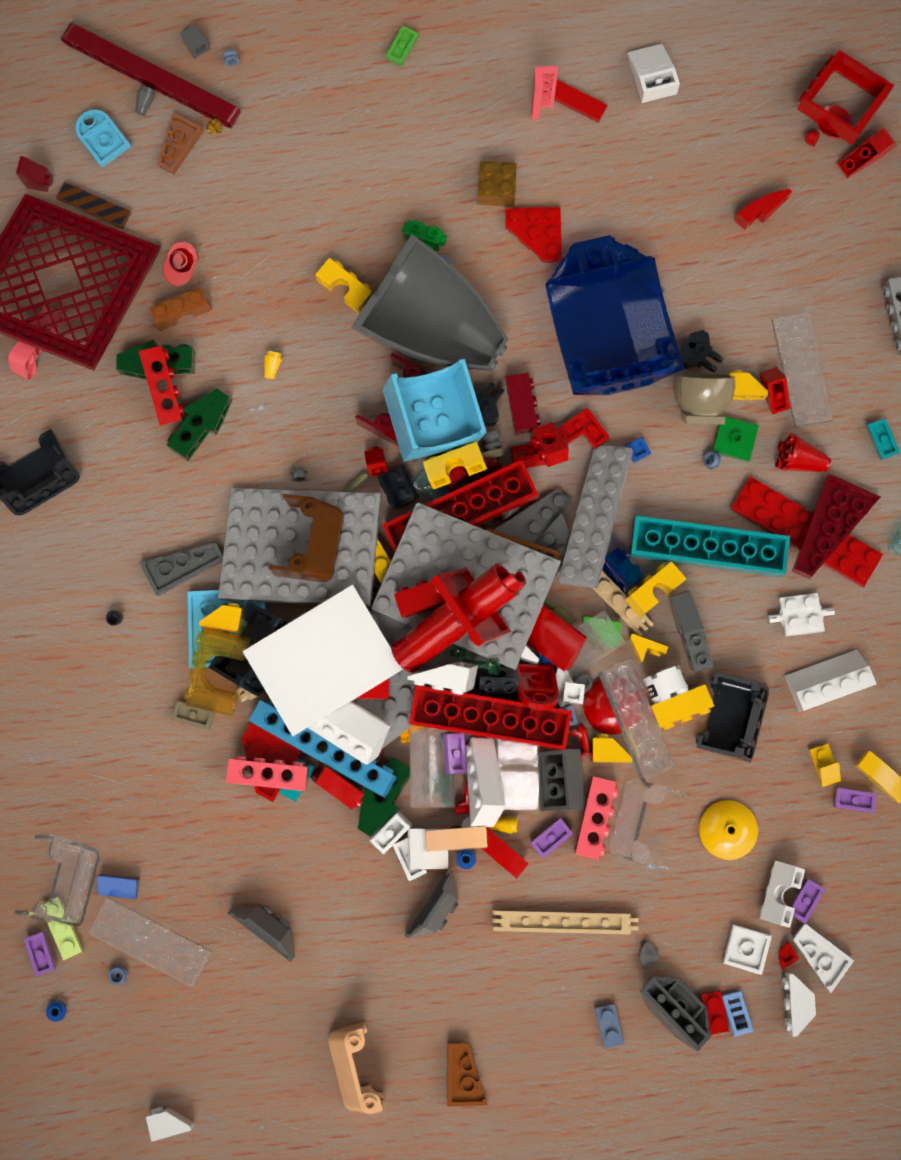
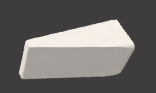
[370,811,412,855]

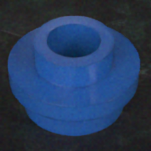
[456,849,476,869]
[46,1001,67,1022]

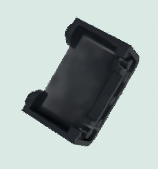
[0,429,80,516]
[208,601,289,696]
[696,672,769,762]

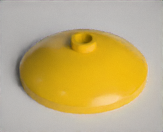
[699,800,758,860]

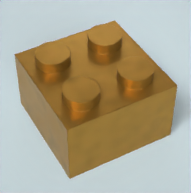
[478,161,517,207]

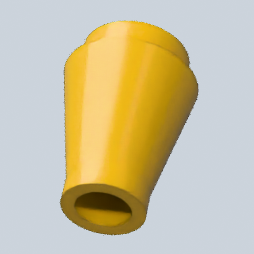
[264,351,282,380]
[490,814,518,834]

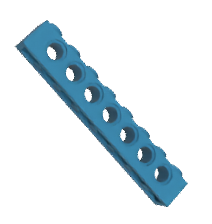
[249,700,397,798]

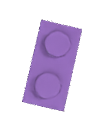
[443,733,467,774]
[834,788,877,813]
[530,818,573,859]
[790,878,826,924]
[24,931,56,977]

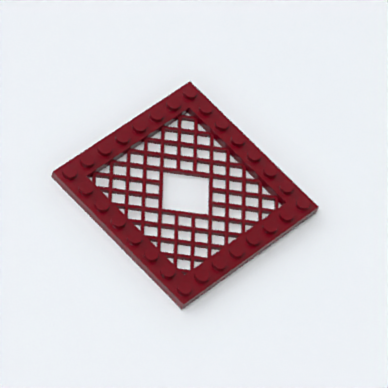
[0,194,160,371]

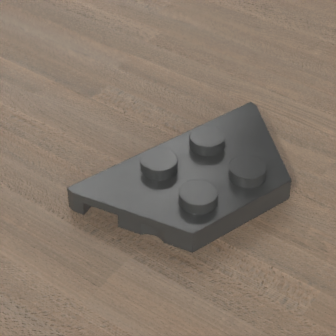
[530,514,571,579]

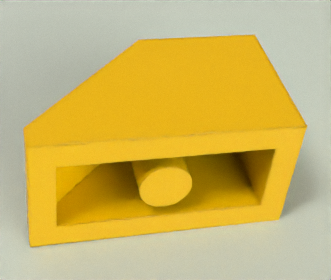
[729,370,768,400]
[199,603,243,633]
[591,734,633,763]

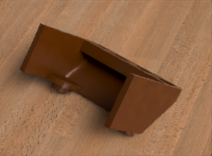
[268,494,344,583]

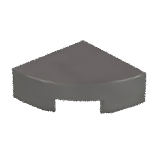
[640,941,660,969]

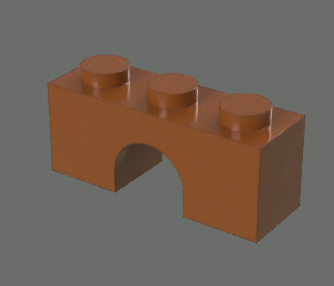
[149,287,211,331]

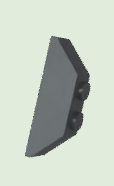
[405,868,458,938]
[227,904,295,962]
[640,976,711,1052]

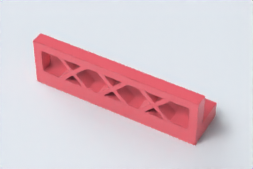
[531,66,558,119]

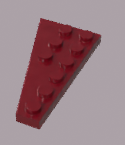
[792,474,881,579]

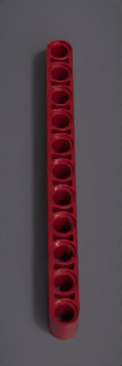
[61,23,241,128]

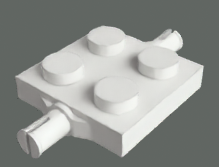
[768,593,835,637]

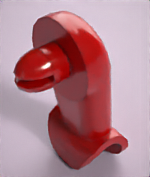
[569,723,593,761]

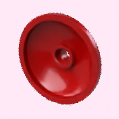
[583,676,641,735]

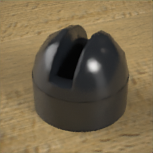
[106,610,123,626]

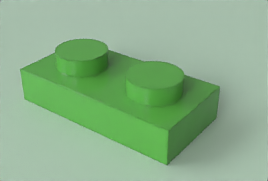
[386,26,419,67]

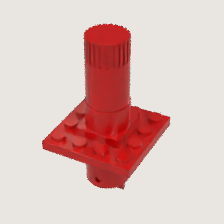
[391,563,526,673]

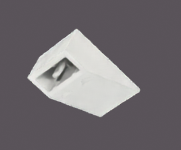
[627,44,680,103]
[407,661,478,694]

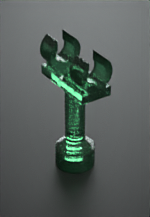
[449,648,501,675]

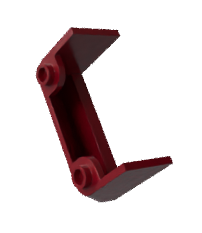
[355,352,427,447]

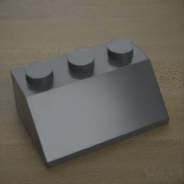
[536,749,585,811]

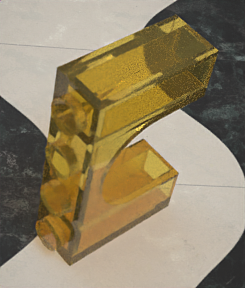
[184,628,251,716]

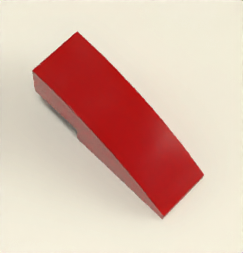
[734,189,792,230]
[476,826,529,879]

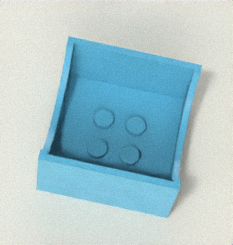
[382,359,486,462]

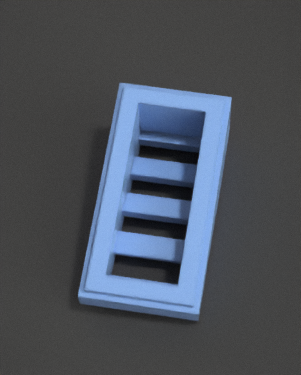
[722,991,754,1037]

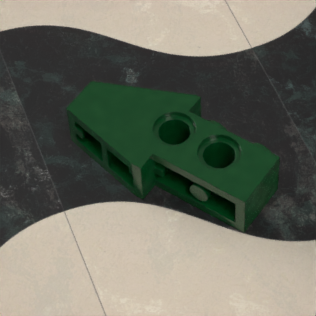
[116,340,195,380]
[166,389,232,461]
[357,757,414,838]

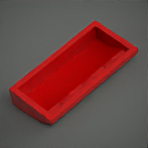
[527,604,588,672]

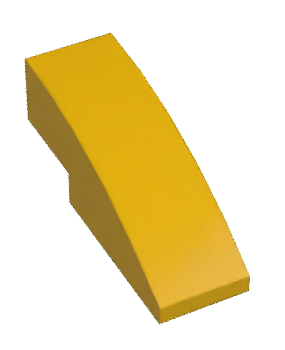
[854,751,901,804]

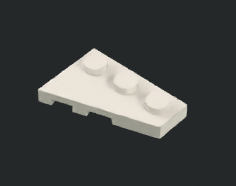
[792,923,854,993]

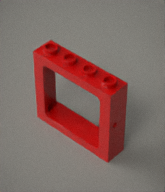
[797,50,895,145]

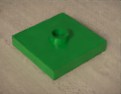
[712,416,759,462]

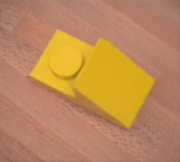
[629,634,668,663]
[808,744,841,787]

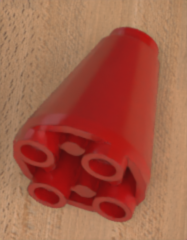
[775,433,831,473]

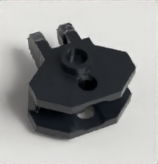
[678,330,724,372]
[475,382,505,427]

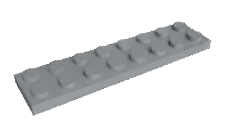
[558,445,633,588]

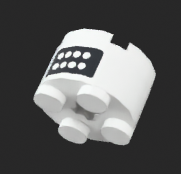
[643,665,689,704]

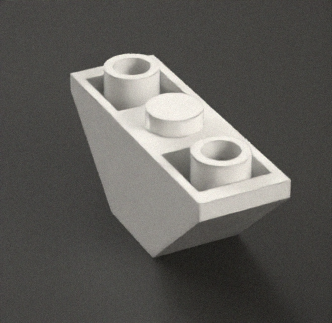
[782,972,816,1037]

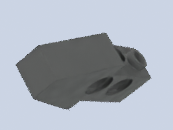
[668,591,714,672]

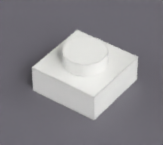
[563,682,585,704]

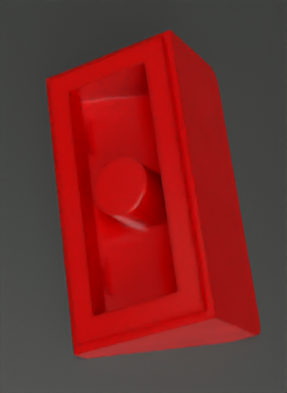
[510,444,546,468]

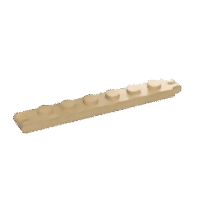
[591,571,654,637]
[492,910,639,934]

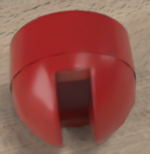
[804,130,820,147]

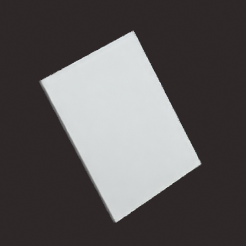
[243,585,403,736]

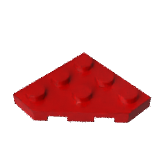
[505,207,562,263]
[241,722,302,802]

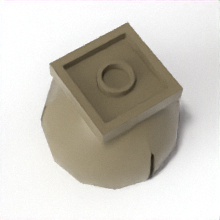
[674,373,736,424]

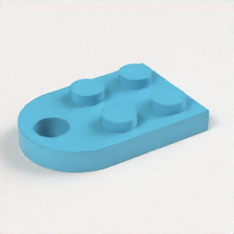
[76,110,131,168]

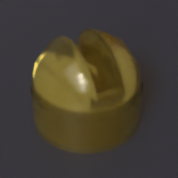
[206,119,222,135]

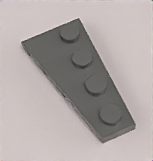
[139,543,223,596]

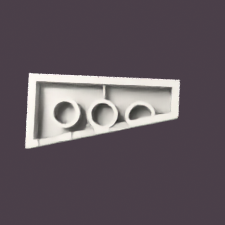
[465,737,506,827]

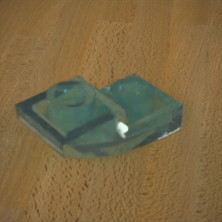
[412,470,451,501]

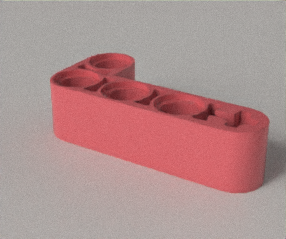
[8,306,65,380]

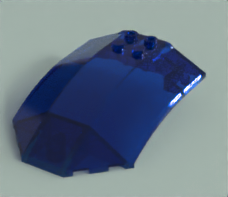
[545,235,685,395]

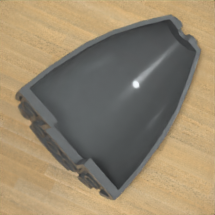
[352,235,508,371]

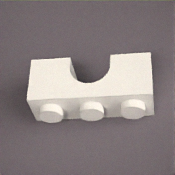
[760,861,805,928]

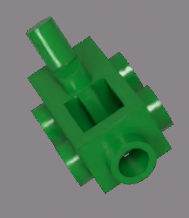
[402,220,447,251]

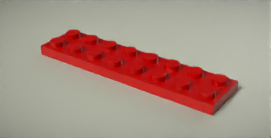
[730,476,883,588]

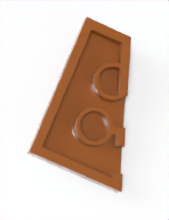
[157,112,204,175]
[447,1042,488,1107]

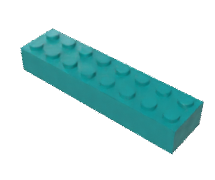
[629,516,790,577]

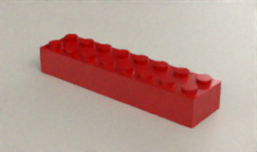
[382,460,539,552]
[408,684,572,750]

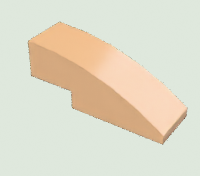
[425,827,487,852]

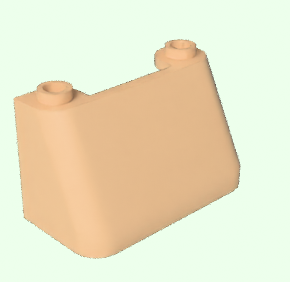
[328,1021,385,1114]

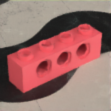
[226,756,309,791]
[574,776,618,860]

